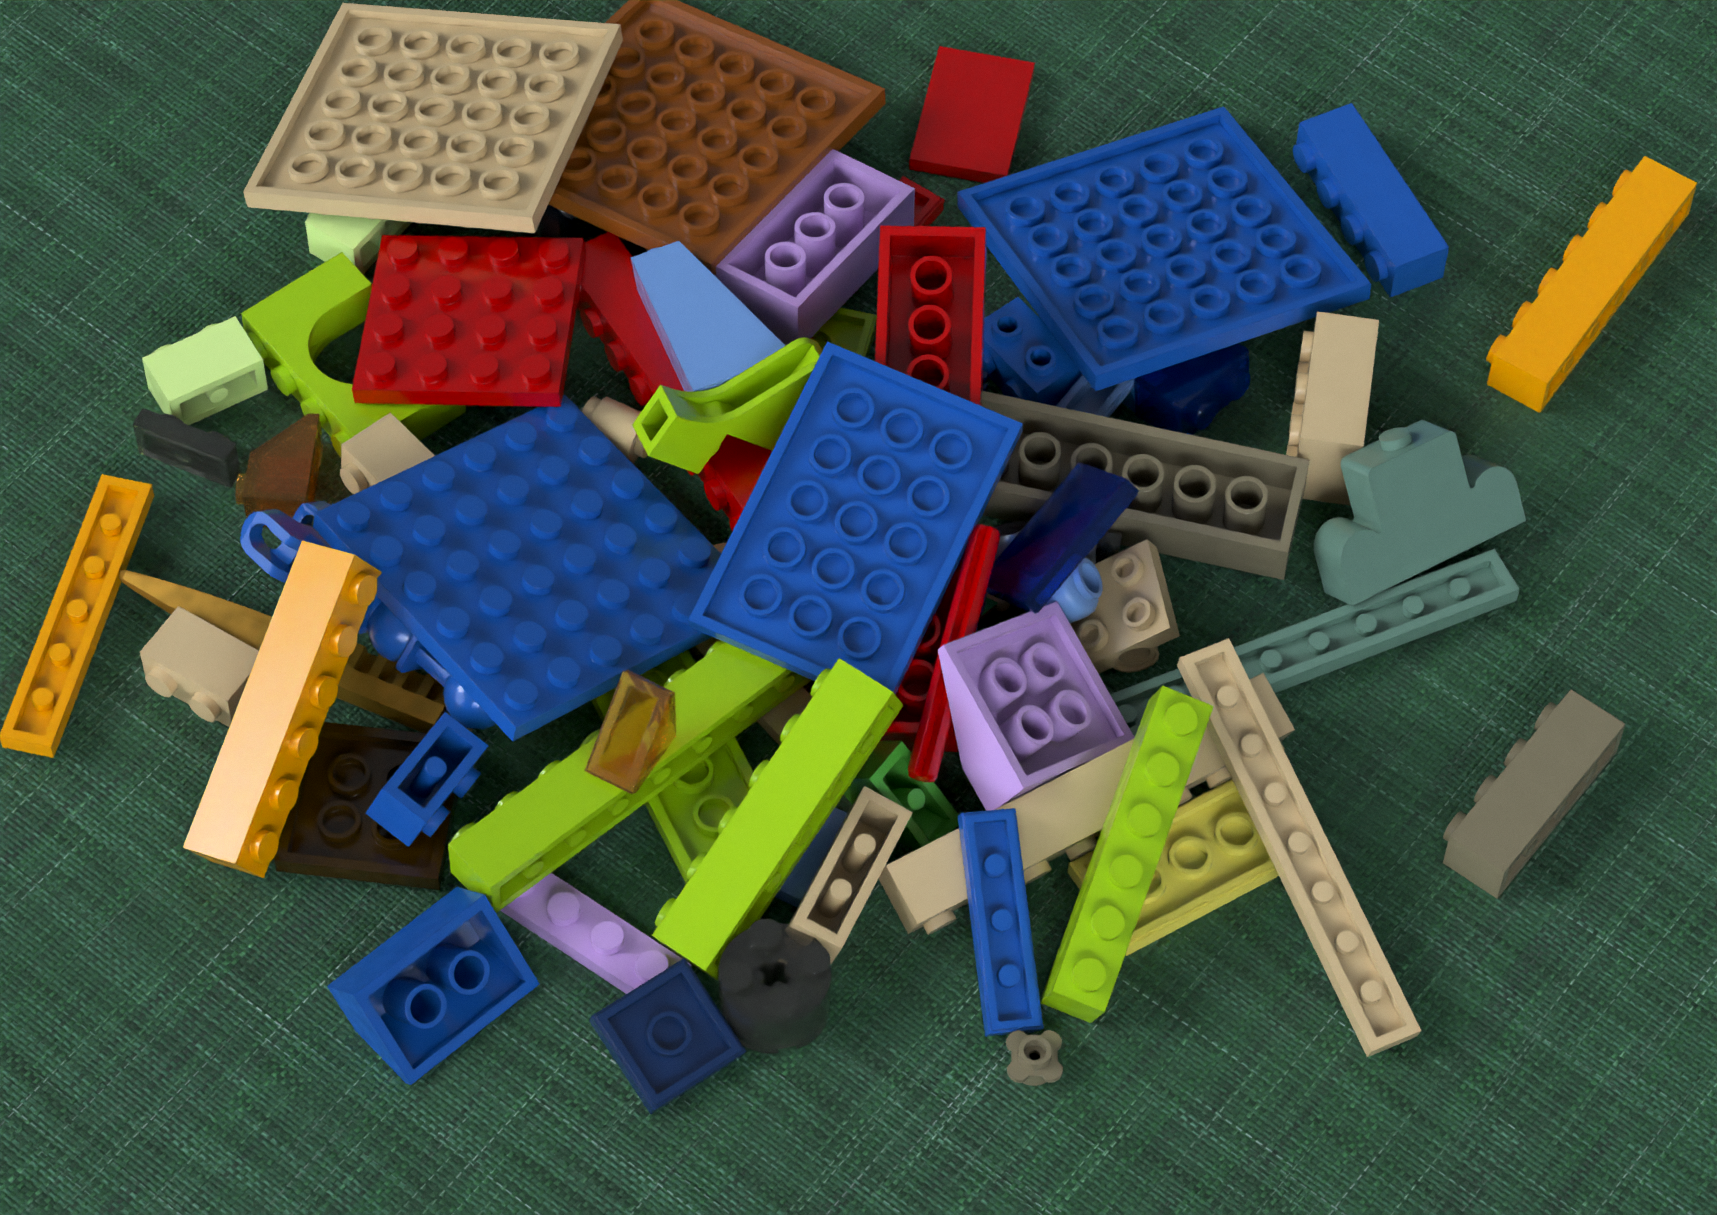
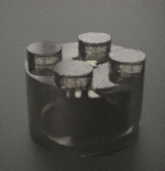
[718,919,831,1054]

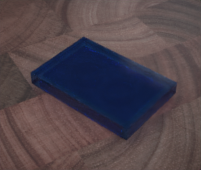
[986,462,1139,614]

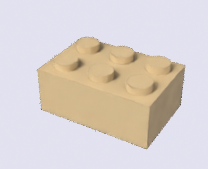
[1286,311,1379,505]

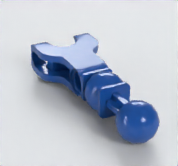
[240,501,496,730]

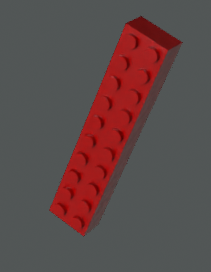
[875,225,987,752]

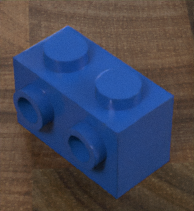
[983,297,1082,406]
[365,712,488,847]

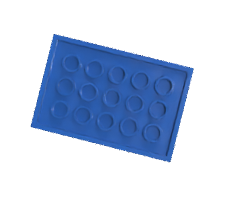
[688,341,1023,695]

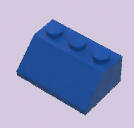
[327,887,540,1085]

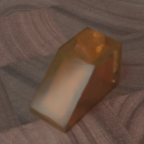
[235,413,324,527]

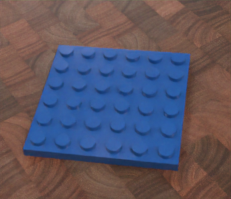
[957,106,1371,391]
[313,395,721,741]

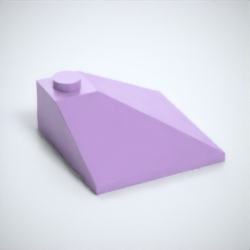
[938,601,1135,811]

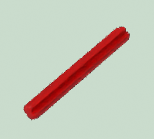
[908,524,1000,783]

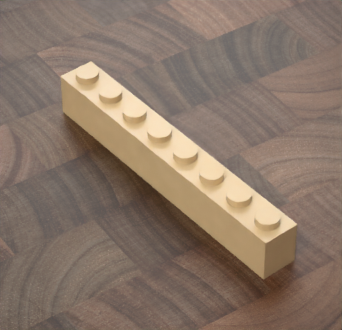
[878,673,1295,935]

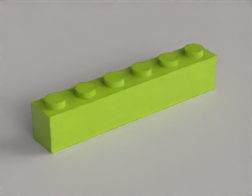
[652,658,904,981]
[1040,686,1214,1023]

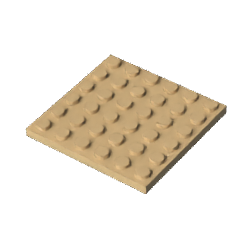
[243,3,623,233]

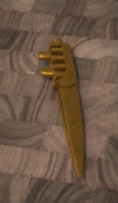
[119,570,473,733]

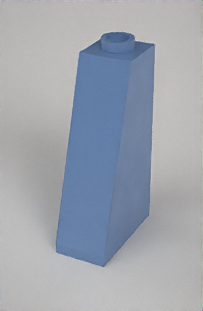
[631,241,786,392]

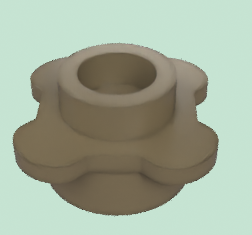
[1006,1030,1063,1086]

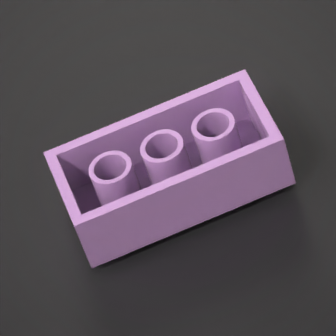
[715,149,915,345]

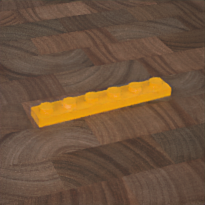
[0,474,154,758]

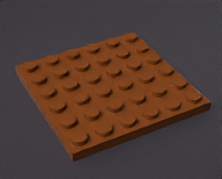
[549,0,886,276]

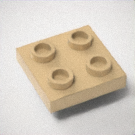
[1070,539,1180,674]

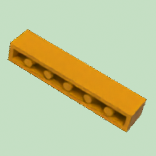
[1486,156,1697,413]
[183,541,381,878]

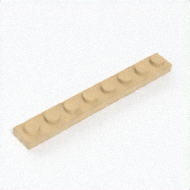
[1177,638,1421,1057]

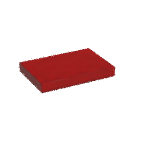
[909,46,1035,183]

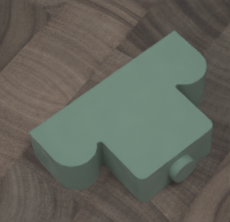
[1313,420,1526,606]

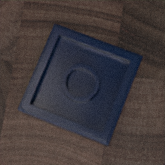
[589,958,746,1114]

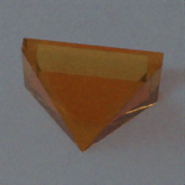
[584,670,676,794]

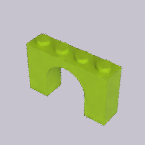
[241,252,466,457]

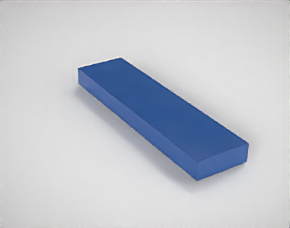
[957,808,1044,1037]

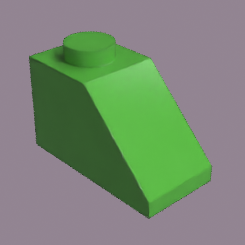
[844,741,959,851]

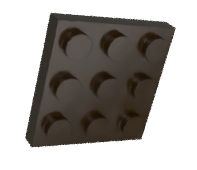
[274,722,458,890]

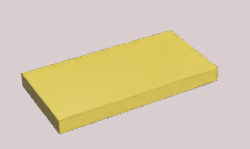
[1068,779,1279,956]

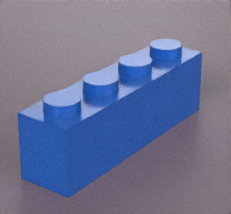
[1293,103,1449,298]

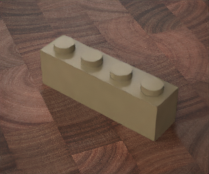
[1443,689,1625,899]

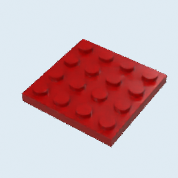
[352,235,586,407]

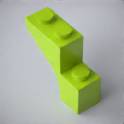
[632,337,822,474]

